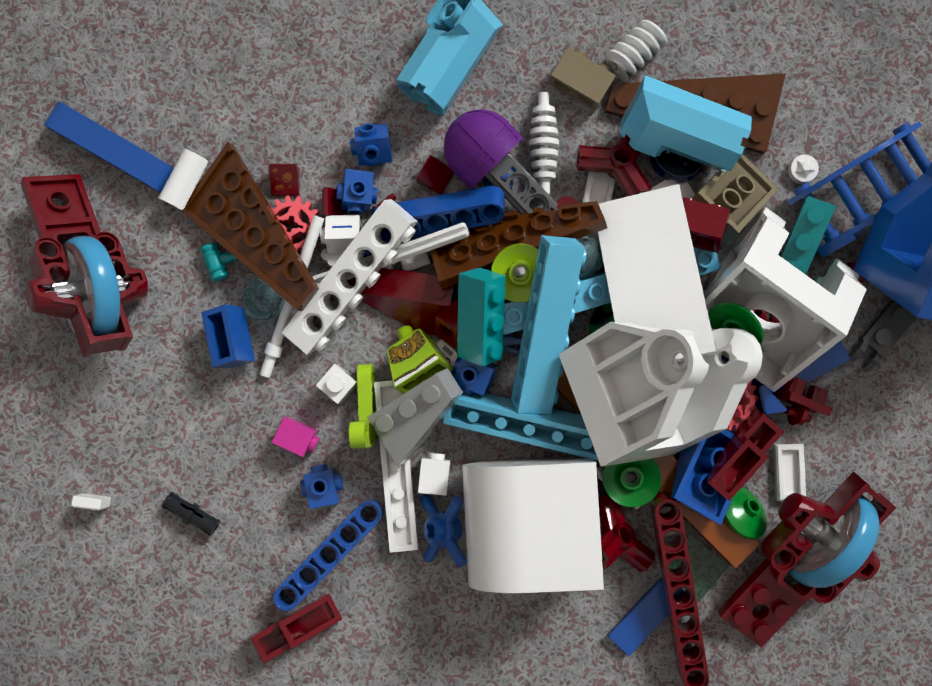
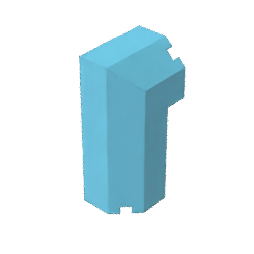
[396,0,503,116]
[619,75,752,172]

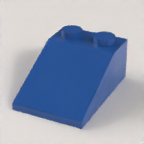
[671,430,734,525]

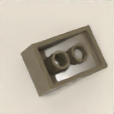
[691,154,778,248]

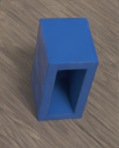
[201,304,255,368]

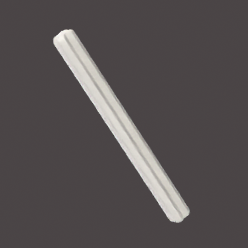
[313,223,469,285]

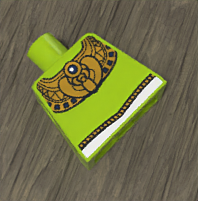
[387,326,453,394]

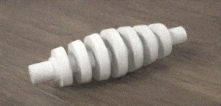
[529,92,559,195]

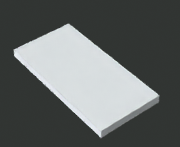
[598,184,717,362]

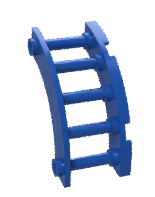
[787,121,931,258]

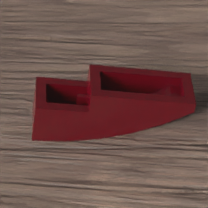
[706,409,784,501]
[249,593,342,664]

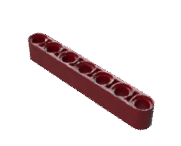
[650,492,709,686]

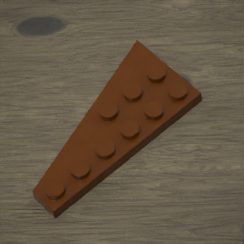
[605,73,786,154]
[181,142,319,311]
[430,201,607,289]

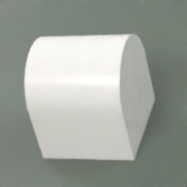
[462,456,604,593]

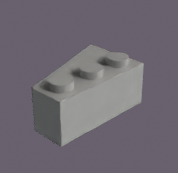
[368,368,463,467]

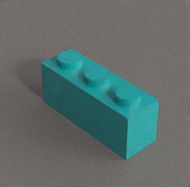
[780,195,836,275]
[457,268,506,367]

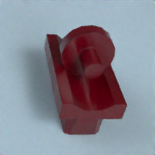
[773,377,832,427]

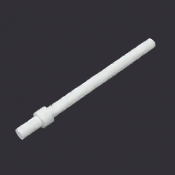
[259,215,324,378]

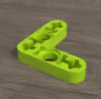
[349,364,377,449]

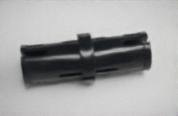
[162,492,221,536]

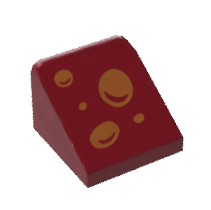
[269,164,300,196]

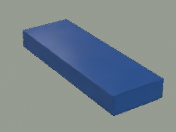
[607,576,685,656]

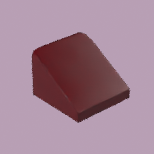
[417,155,454,195]
[322,187,347,218]

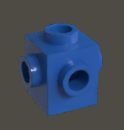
[350,123,392,166]
[336,169,377,215]
[451,357,499,396]
[300,464,343,509]

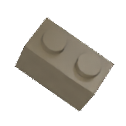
[549,47,616,111]

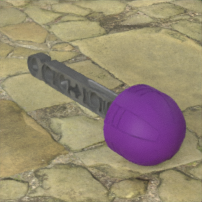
[444,109,605,278]

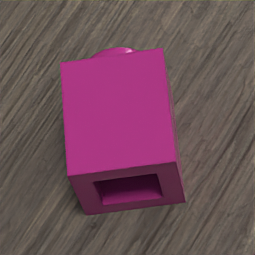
[272,416,320,457]

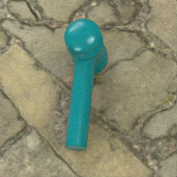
[200,243,238,282]

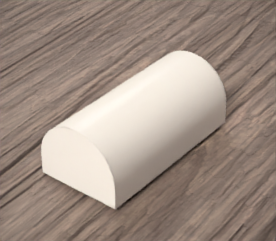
[158,149,208,210]

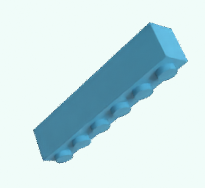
[511,235,586,415]
[443,391,599,461]

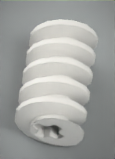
[606,20,668,82]

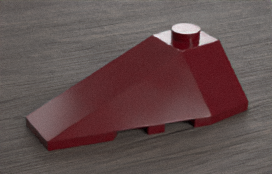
[347,268,455,335]

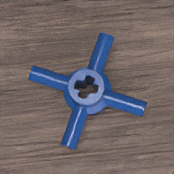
[420,494,467,567]

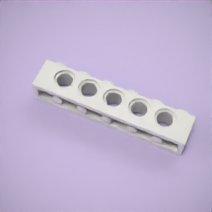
[281,199,418,355]

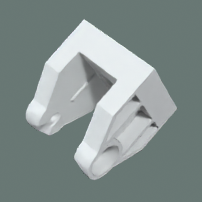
[702,207,867,392]
[559,322,763,467]

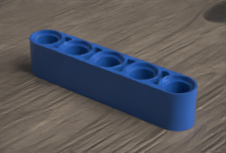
[43,101,174,193]
[371,186,505,242]
[273,499,383,611]

